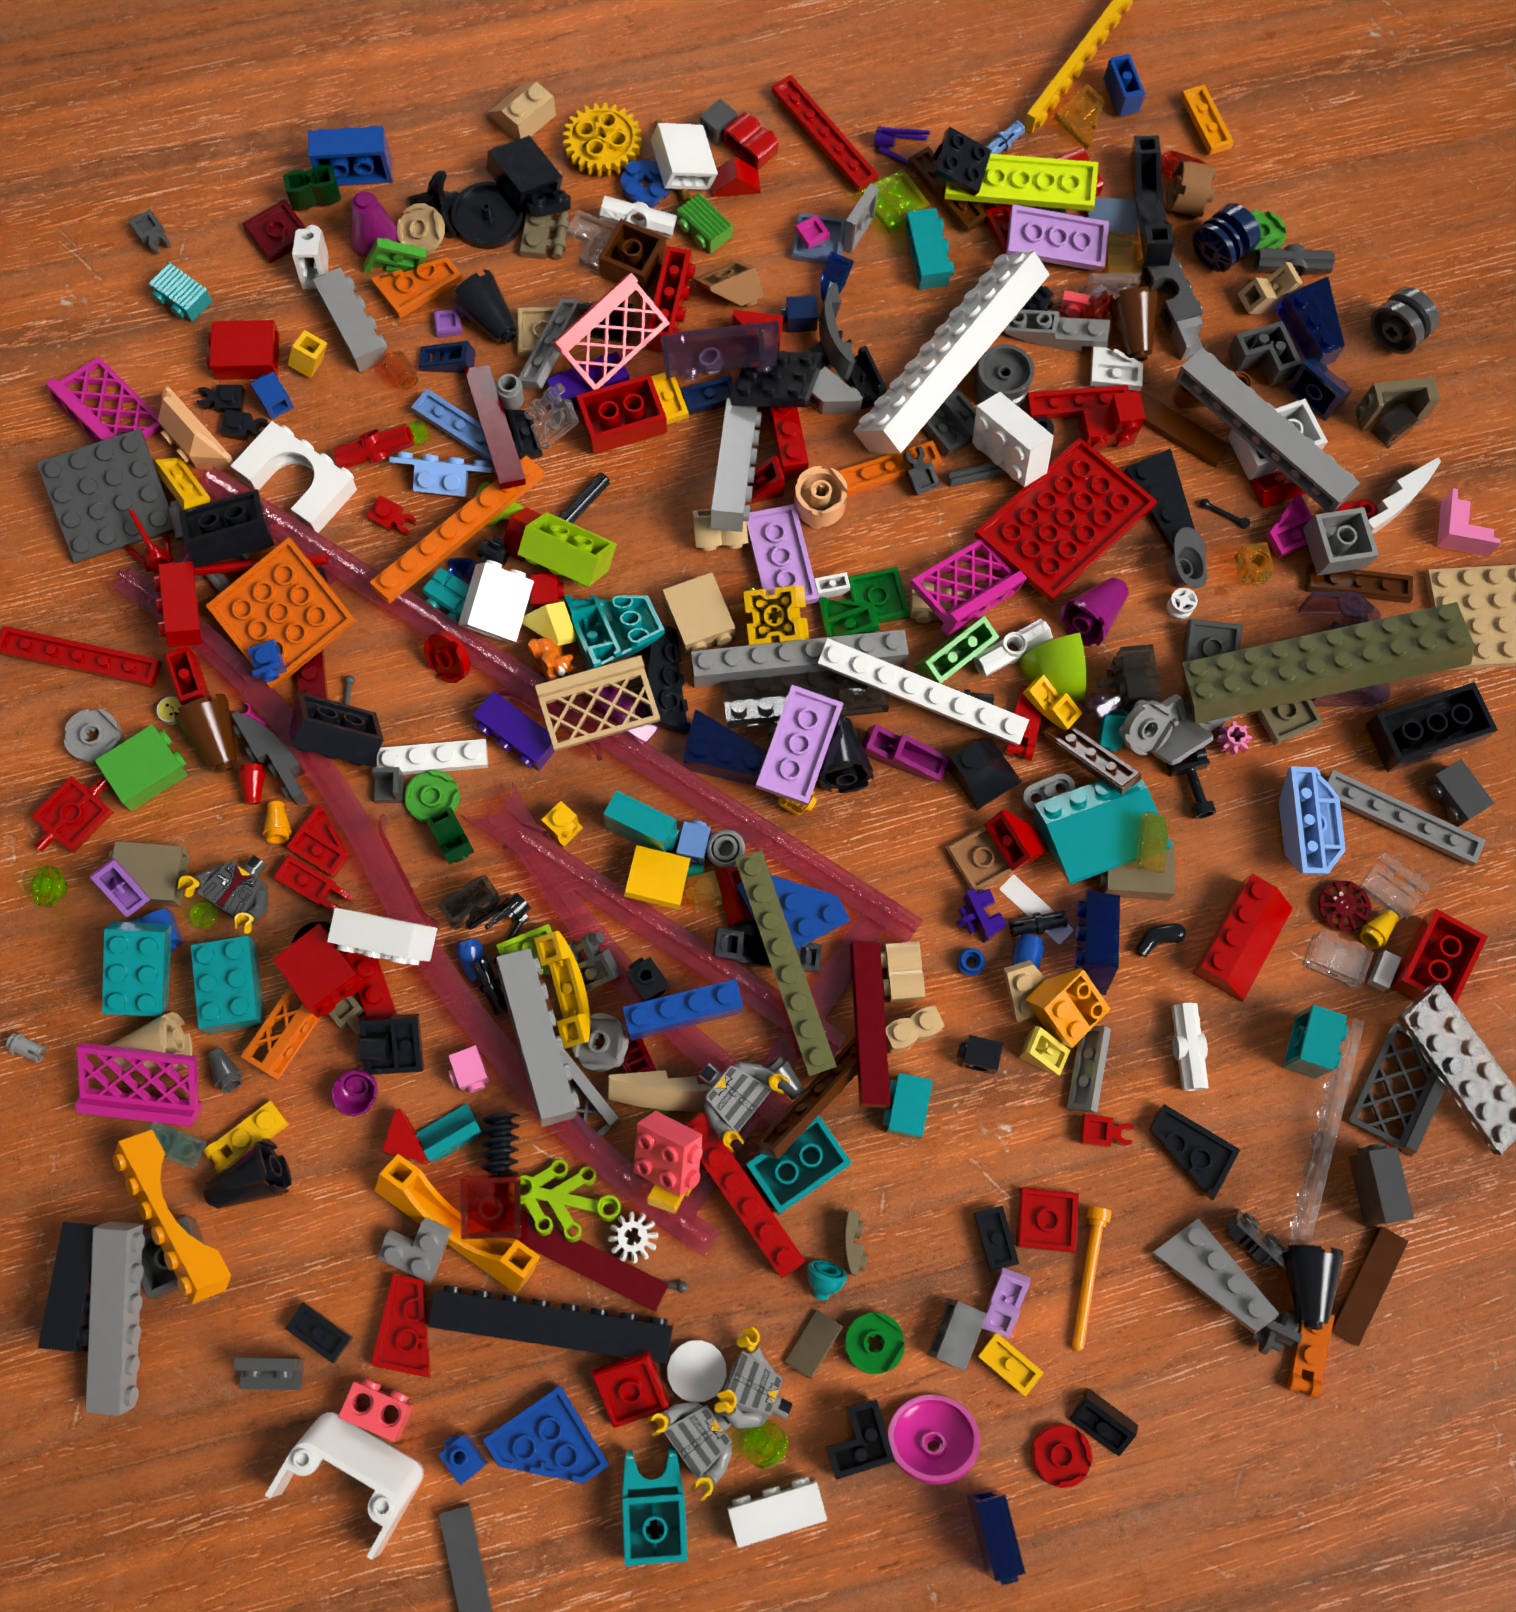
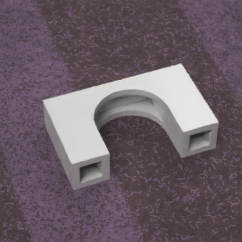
[231,421,357,535]

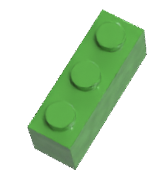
[913,615,1000,684]

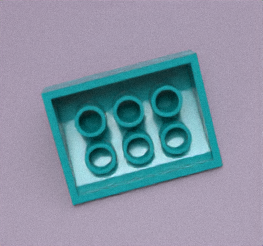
[1034,768,1172,885]

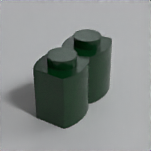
[283,165,341,210]

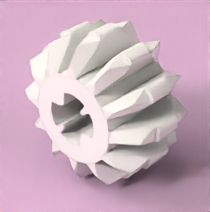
[608,1211,659,1263]

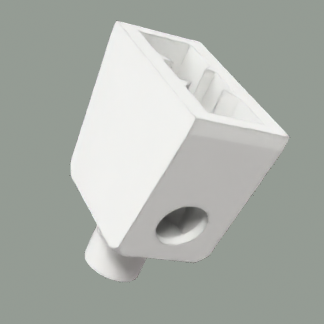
[292,225,328,290]

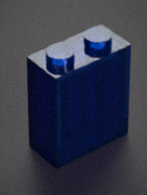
[967,1490,1026,1585]

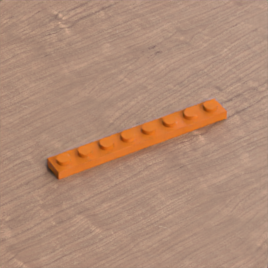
[370,455,545,604]

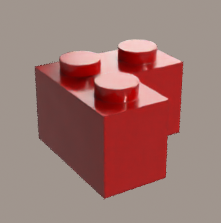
[1078,391,1145,450]

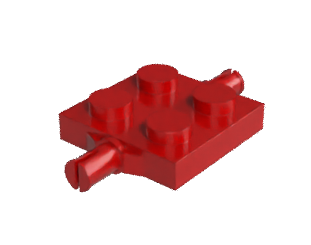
[31,775,114,853]

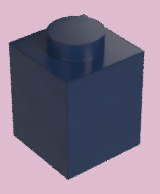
[781,295,818,333]

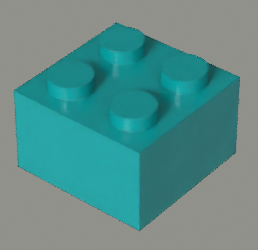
[1282,1005,1348,1079]

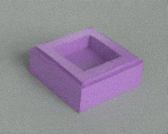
[434,309,463,338]

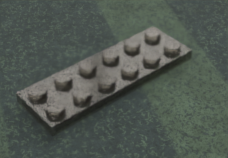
[721,671,889,729]
[1396,982,1516,1155]

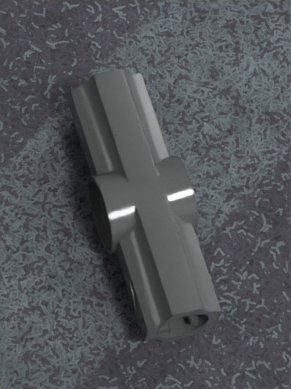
[1254,244,1335,277]

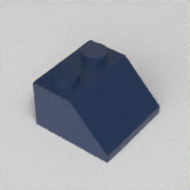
[1287,357,1353,421]

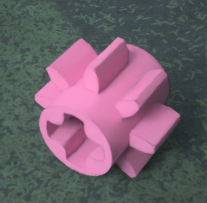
[1215,721,1252,757]

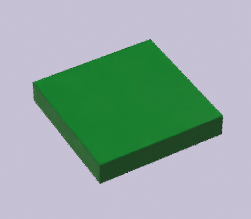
[848,567,910,624]

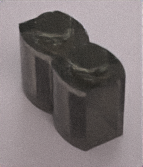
[438,875,501,930]

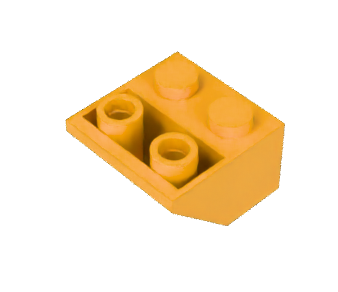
[1025,968,1111,1048]

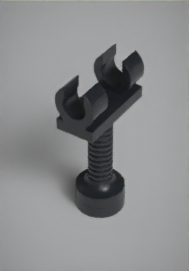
[1166,747,1217,819]

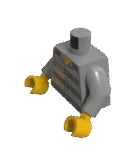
[698,1062,790,1152]
[715,1327,792,1429]
[646,1402,732,1501]

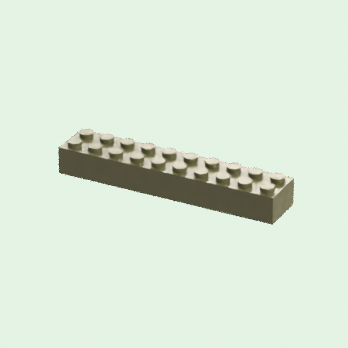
[1182,602,1475,724]

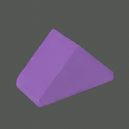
[90,858,150,918]

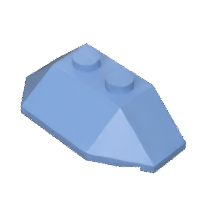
[1279,766,1346,875]

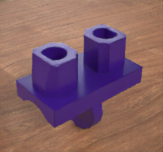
[955,889,1006,943]

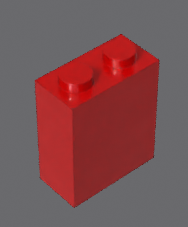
[206,320,280,380]
[272,924,365,1018]

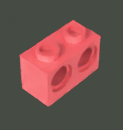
[338,1378,414,1442]

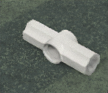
[599,196,677,239]
[973,619,1053,677]
[1171,1003,1209,1091]

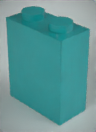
[603,790,680,853]

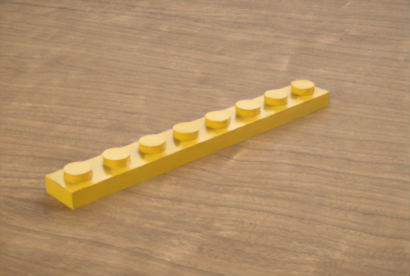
[1024,0,1133,134]

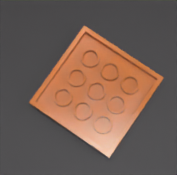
[205,537,357,689]

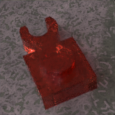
[1079,290,1111,320]

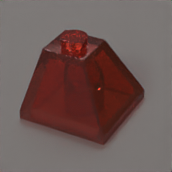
[460,1174,522,1239]

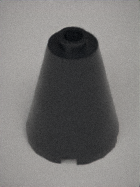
[450,269,518,344]
[819,715,874,793]
[204,1139,292,1209]
[1282,1245,1344,1330]

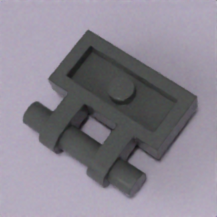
[567,932,622,991]

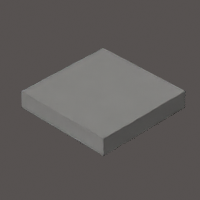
[843,183,878,253]

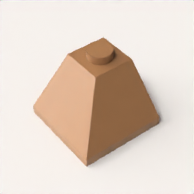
[695,260,764,307]

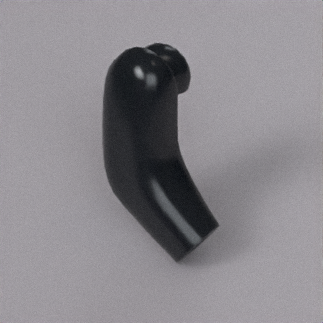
[1134,923,1186,958]

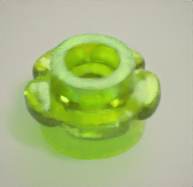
[190,902,218,929]

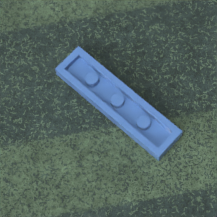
[411,389,492,463]

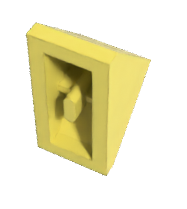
[522,602,577,646]
[1019,1026,1070,1076]

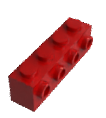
[646,246,696,354]

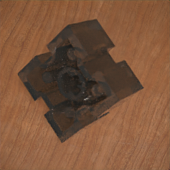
[1097,644,1161,712]

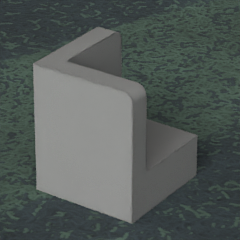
[1170,316,1203,360]

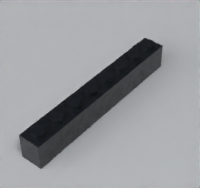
[428,1285,673,1364]

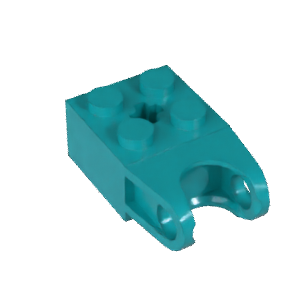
[621,1446,688,1566]

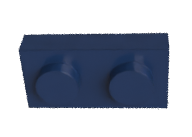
[681,375,734,415]

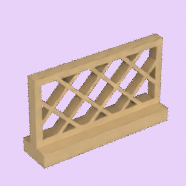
[535,655,660,752]

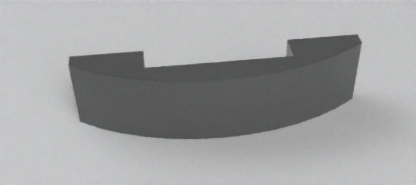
[819,283,855,379]

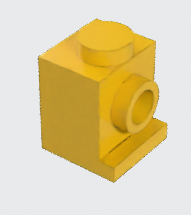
[541,801,583,847]

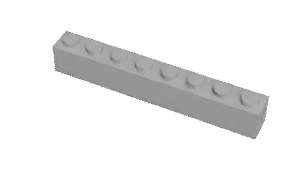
[1175,347,1360,513]
[691,629,909,688]

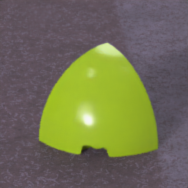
[1019,633,1086,702]

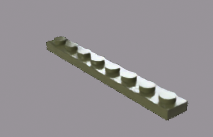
[735,850,837,1077]

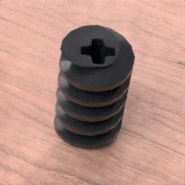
[481,1113,520,1175]

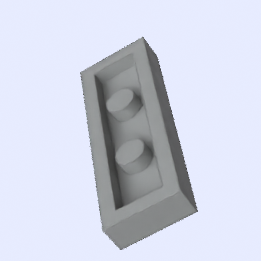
[1067,1026,1111,1113]

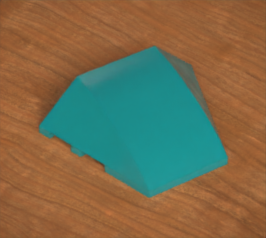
[564,595,665,670]

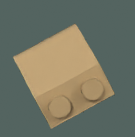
[487,82,556,140]

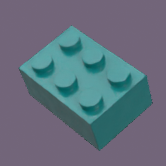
[102,921,172,1017]
[191,936,265,1035]
[745,1115,852,1216]

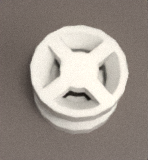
[1166,588,1198,620]

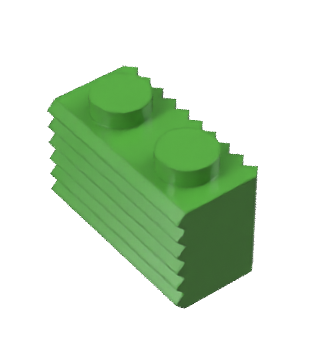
[677,193,733,254]

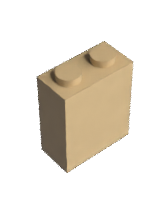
[663,572,735,655]

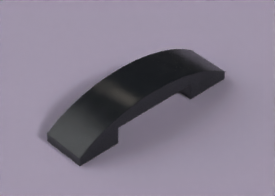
[713,928,822,973]

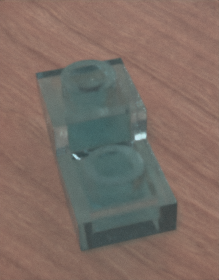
[150,1122,208,1170]

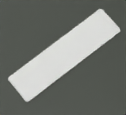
[1000,875,1073,944]

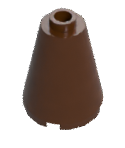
[1107,287,1158,362]
[173,694,237,773]

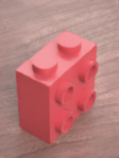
[633,1111,703,1197]

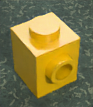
[288,330,327,378]

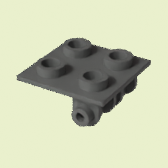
[1224,1208,1284,1268]

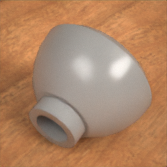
[707,829,745,868]

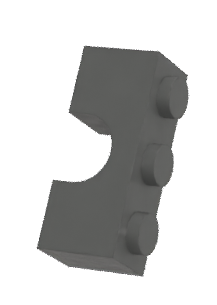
[1139,252,1203,335]

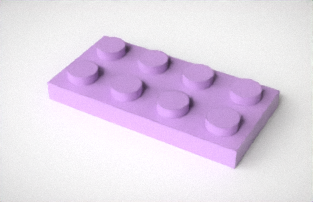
[1006,205,1109,272]
[747,504,819,604]
[755,685,844,806]

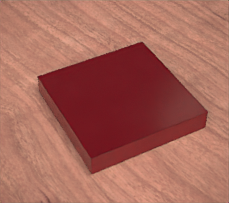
[242,199,306,264]

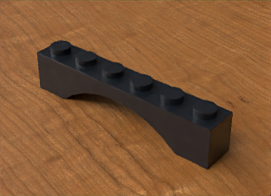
[1130,135,1174,266]

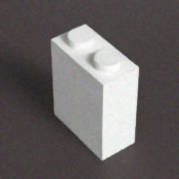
[650,123,718,190]
[458,560,534,643]

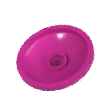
[888,1395,980,1484]

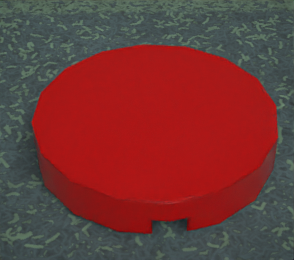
[424,630,470,683]
[1031,1424,1093,1488]

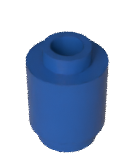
[1011,934,1044,970]

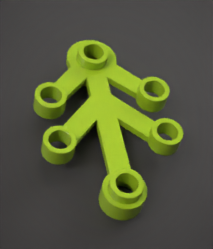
[508,1159,621,1242]

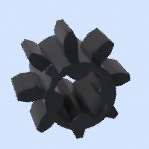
[1023,285,1053,311]
[477,536,510,568]

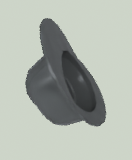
[1166,527,1207,588]

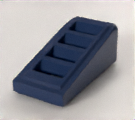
[419,341,476,373]

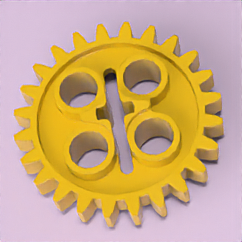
[563,103,642,177]

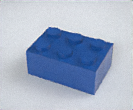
[308,126,393,186]

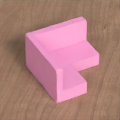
[1437,488,1501,557]

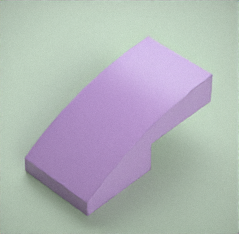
[982,1267,1031,1339]

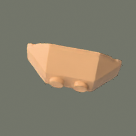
[158,385,234,471]

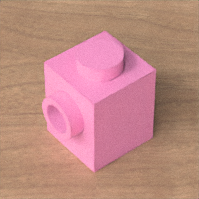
[448,1045,491,1094]

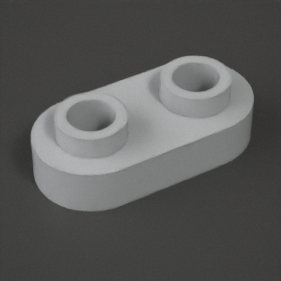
[1022,773,1075,813]

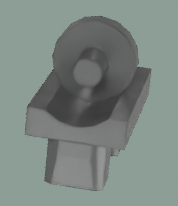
[1251,1304,1303,1355]

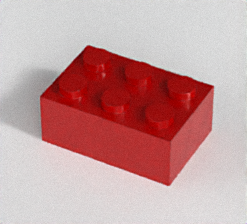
[576,374,667,454]
[1390,909,1488,1015]

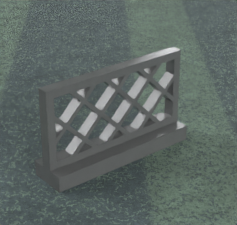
[1347,1023,1462,1157]

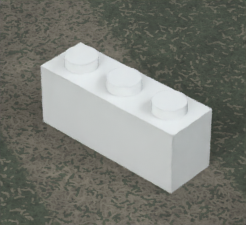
[728,1477,827,1548]

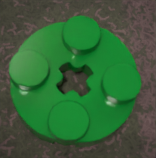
[845,1313,905,1374]

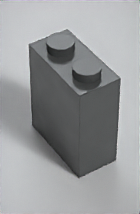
[1349,1143,1414,1226]

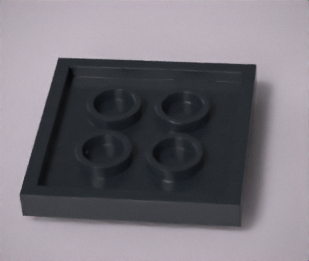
[730,350,823,407]

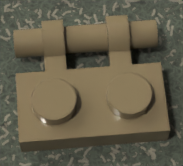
[520,211,570,260]

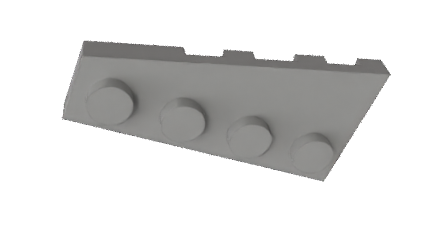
[1152,1218,1279,1334]

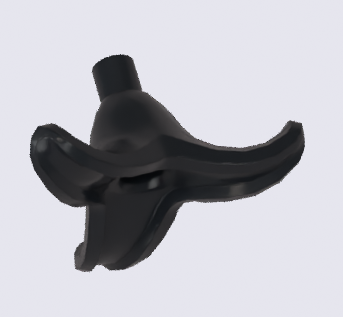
[408,170,459,239]

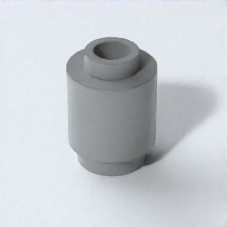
[496,374,525,410]

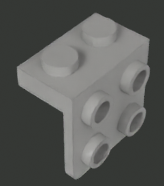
[1145,694,1213,765]

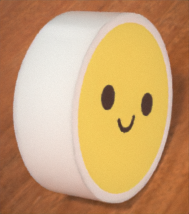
[157,697,182,725]

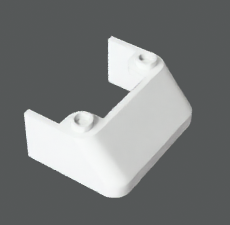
[265,1412,424,1560]

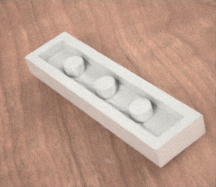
[377,739,488,775]

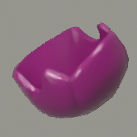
[331,1068,378,1117]

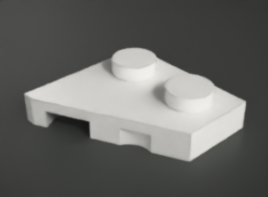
[1090,347,1143,391]

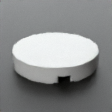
[667,1340,727,1402]

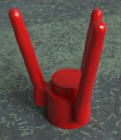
[125,509,174,573]

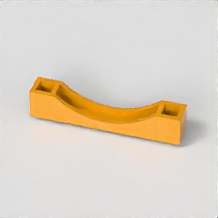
[113,1129,232,1305]
[374,1154,541,1294]

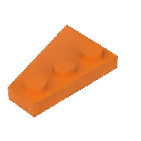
[371,257,463,319]

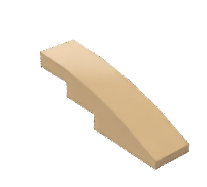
[608,1070,710,1112]

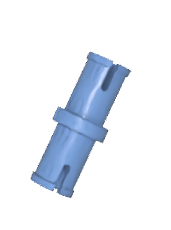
[986,120,1025,154]

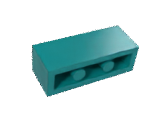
[905,208,954,290]

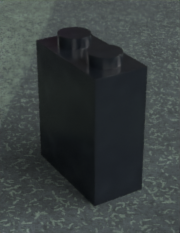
[486,135,563,210]

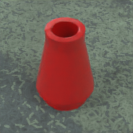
[238,764,266,805]

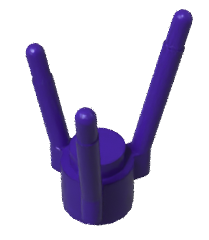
[874,126,930,167]

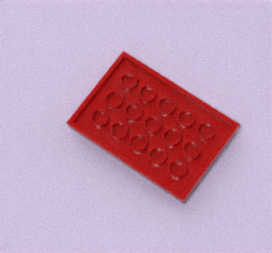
[974,437,1157,603]

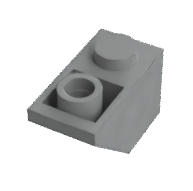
[808,366,863,415]

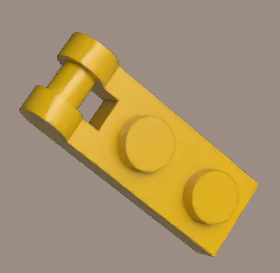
[203,1100,289,1173]

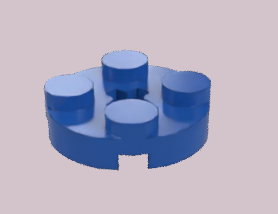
[621,160,670,208]

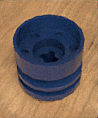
[1192,203,1261,272]

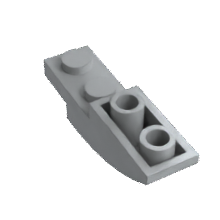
[1005,309,1110,352]

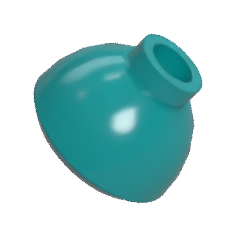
[807,1260,847,1300]

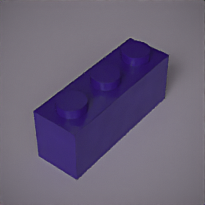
[546,351,630,417]
[473,691,558,771]

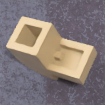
[1237,262,1303,314]

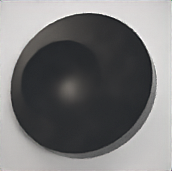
[451,182,524,249]

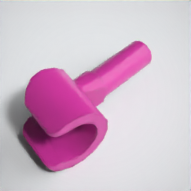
[235,701,268,728]

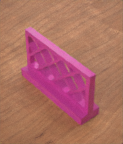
[46,357,162,443]
[909,539,1027,636]
[76,1043,202,1127]

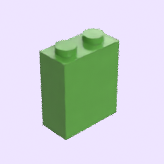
[95,724,188,811]

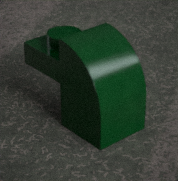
[426,807,474,865]

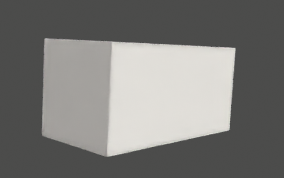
[814,572,850,598]
[1367,950,1401,992]

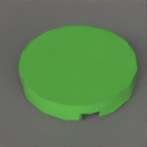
[1249,210,1286,256]
[404,770,460,824]

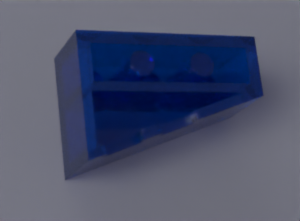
[1276,277,1345,365]
[682,709,768,786]
[1074,890,1120,995]

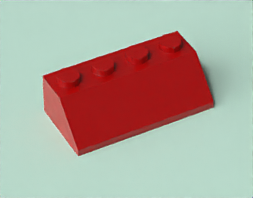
[1193,873,1293,1002]

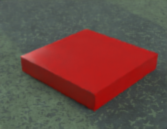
[1016,1187,1079,1253]
[591,1351,671,1428]

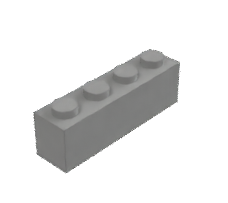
[312,267,388,372]

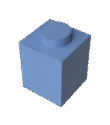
[676,820,711,865]

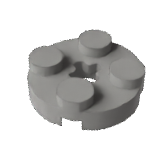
[1119,700,1173,755]
[64,709,124,765]
[572,1013,629,1072]

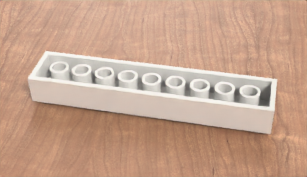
[853,251,1050,454]

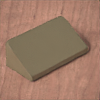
[785,1310,843,1379]

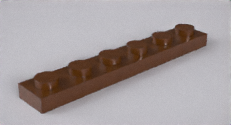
[754,1037,887,1159]

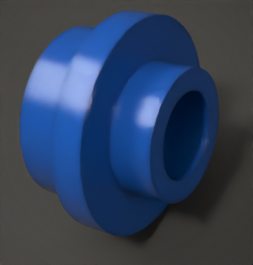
[957,948,985,976]

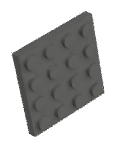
[36,428,174,564]

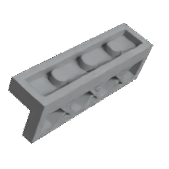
[560,1049,620,1144]

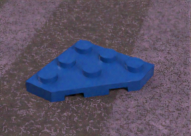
[736,875,851,950]
[483,1386,610,1484]

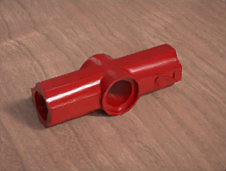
[333,423,415,469]

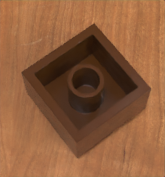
[598,219,666,293]

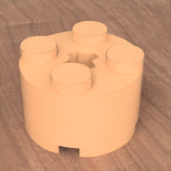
[794,466,847,529]

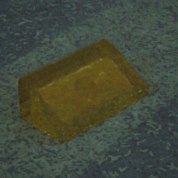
[1136,812,1170,874]

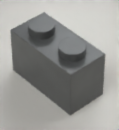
[1426,759,1495,827]

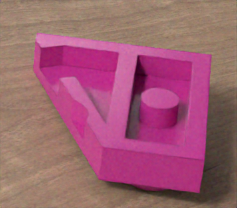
[1265,494,1313,558]

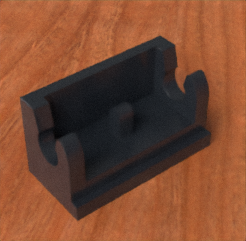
[846,346,887,410]

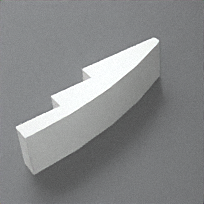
[1368,458,1441,534]

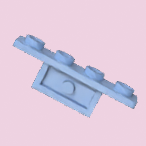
[389,451,495,497]

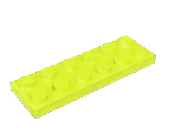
[945,154,1099,211]

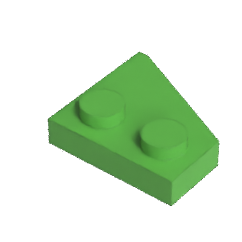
[363,238,426,273]

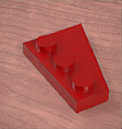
[370,1274,431,1378]

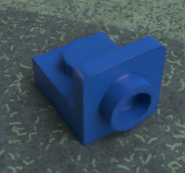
[248,639,287,682]

